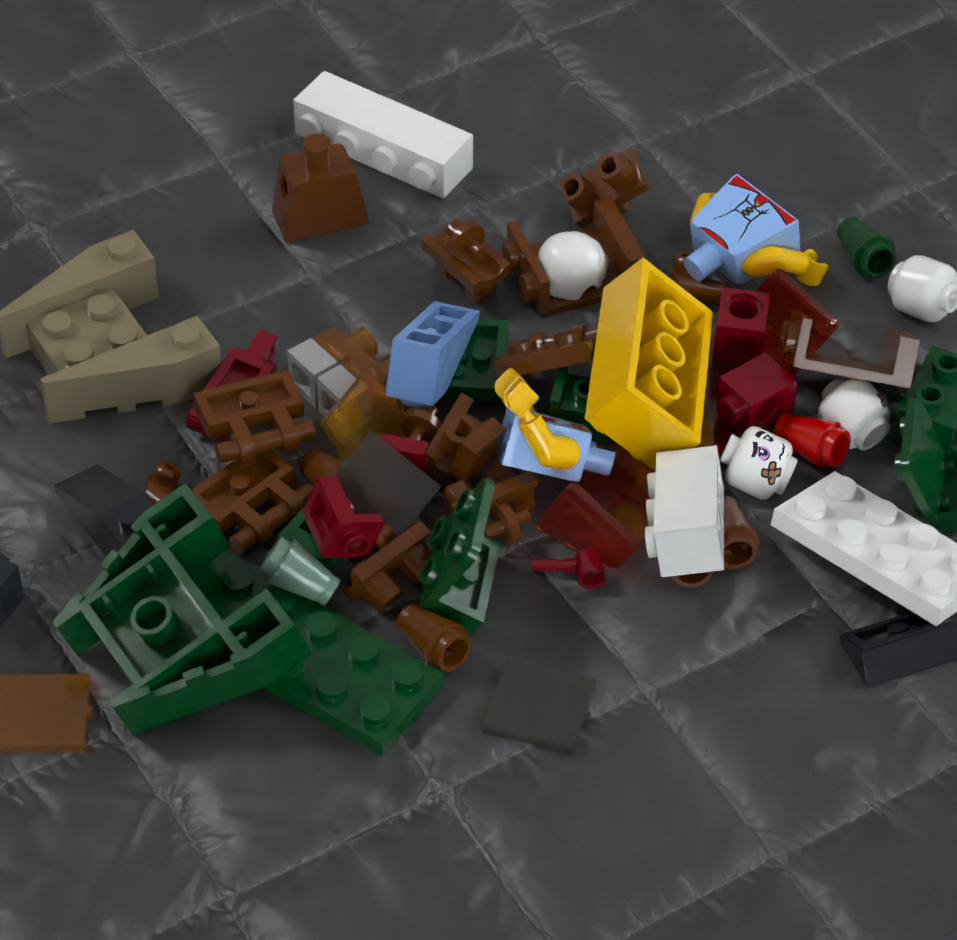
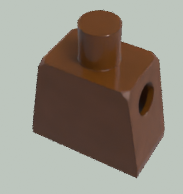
[272,133,369,243]

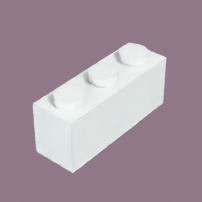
[645,445,724,577]

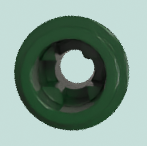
[837,217,897,278]

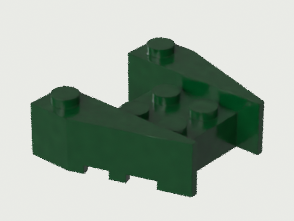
[52,483,312,735]

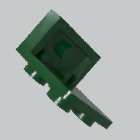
[895,397,957,534]
[419,478,501,633]

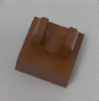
[440,415,507,481]

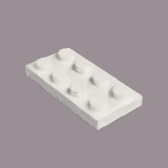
[771,471,957,626]

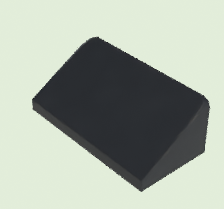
[839,612,957,686]

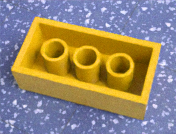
[585,257,713,472]

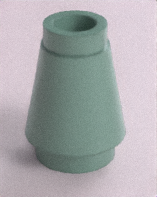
[259,536,340,606]

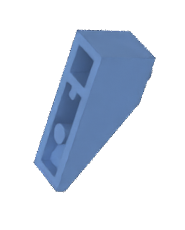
[385,301,480,408]

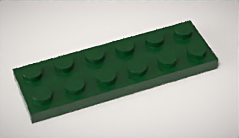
[190,551,444,757]

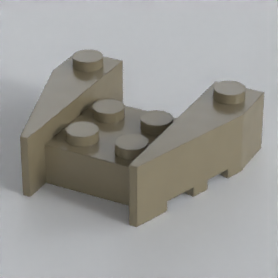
[0,230,221,424]

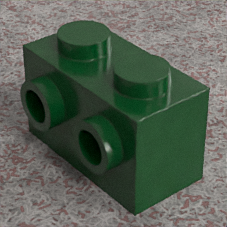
[890,345,957,447]

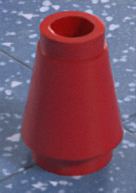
[773,412,851,469]

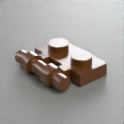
[494,324,598,378]
[193,370,316,463]
[192,450,314,554]

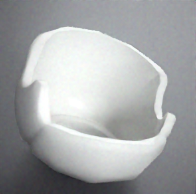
[537,231,609,300]

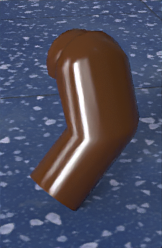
[670,252,729,305]
[145,461,181,505]

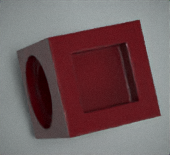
[712,287,770,365]
[716,352,797,435]

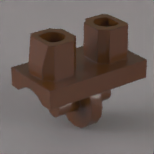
[560,147,650,228]
[421,219,511,303]
[401,393,484,485]
[444,463,538,546]
[342,521,432,613]

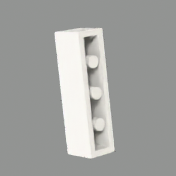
[293,71,473,199]

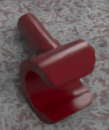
[532,548,605,589]

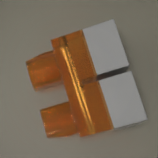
[287,326,391,436]

